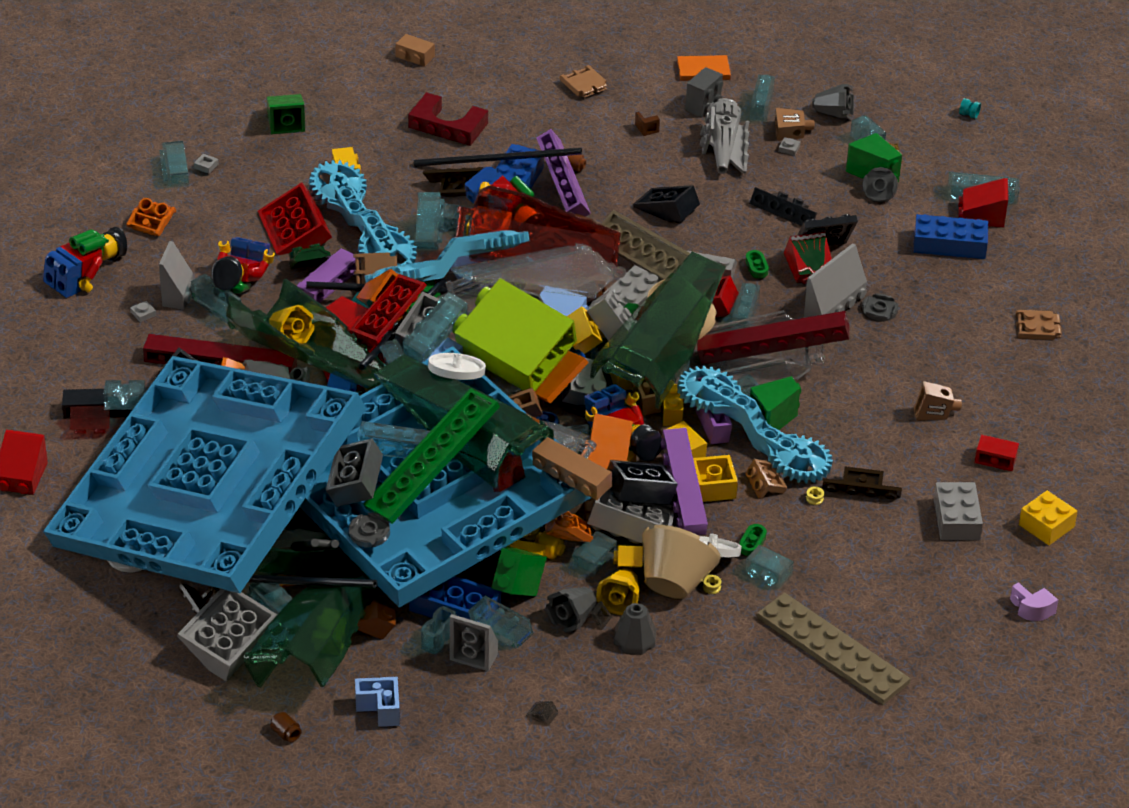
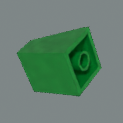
[266,94,305,135]
[846,133,902,182]
[750,376,801,430]
[491,546,547,596]

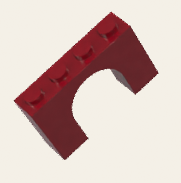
[408,92,488,146]

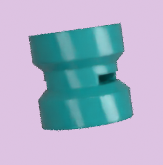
[959,98,981,119]

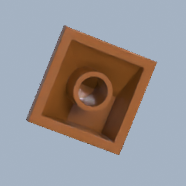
[347,593,396,639]

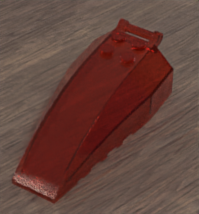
[454,185,621,269]

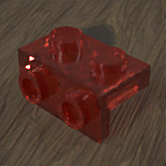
[70,406,110,434]
[480,452,525,492]

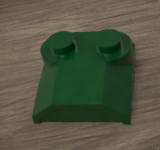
[289,244,331,269]

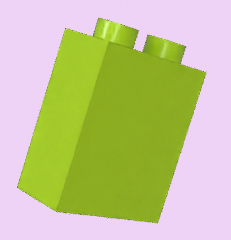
[452,278,577,391]

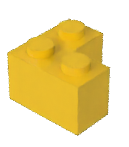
[567,306,605,354]

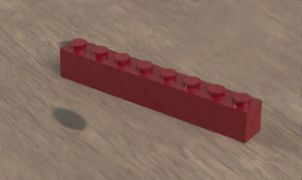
[697,311,849,365]
[143,334,297,375]

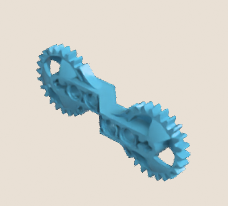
[309,160,417,266]
[365,230,530,283]
[677,366,833,484]

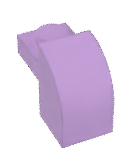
[1010,583,1058,621]

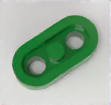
[745,250,769,279]
[739,524,767,556]

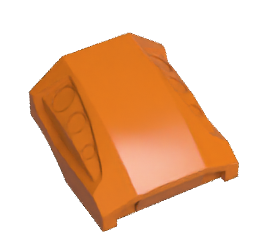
[126,198,177,236]
[545,511,593,542]

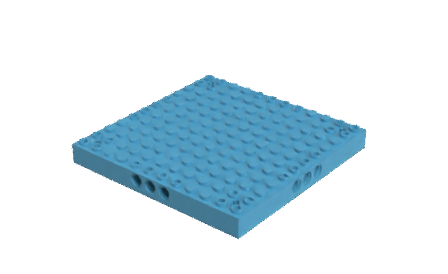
[300,346,592,607]
[43,356,366,593]

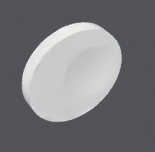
[428,353,486,380]
[699,534,742,557]

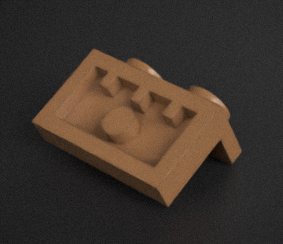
[745,459,787,499]

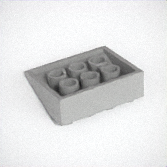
[803,244,867,318]
[587,489,674,544]
[177,589,277,681]

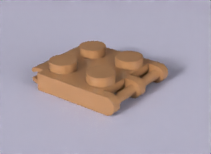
[559,65,607,98]
[353,253,397,284]
[1015,310,1061,340]

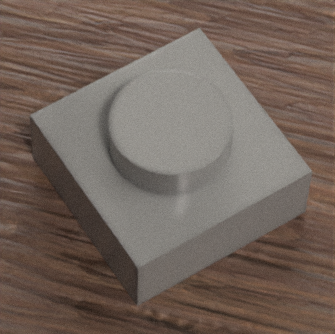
[778,137,801,156]
[194,154,219,174]
[130,301,156,322]

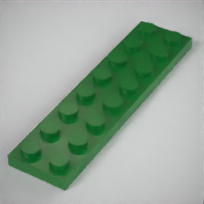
[363,388,500,524]

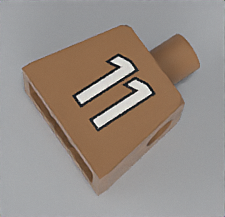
[775,108,815,141]
[914,381,962,421]

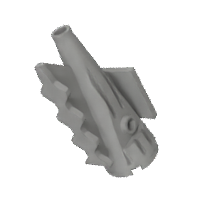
[700,98,749,174]

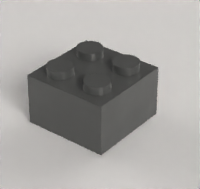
[685,67,723,117]

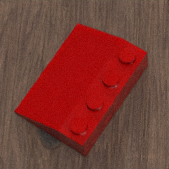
[258,182,332,256]
[350,274,427,348]

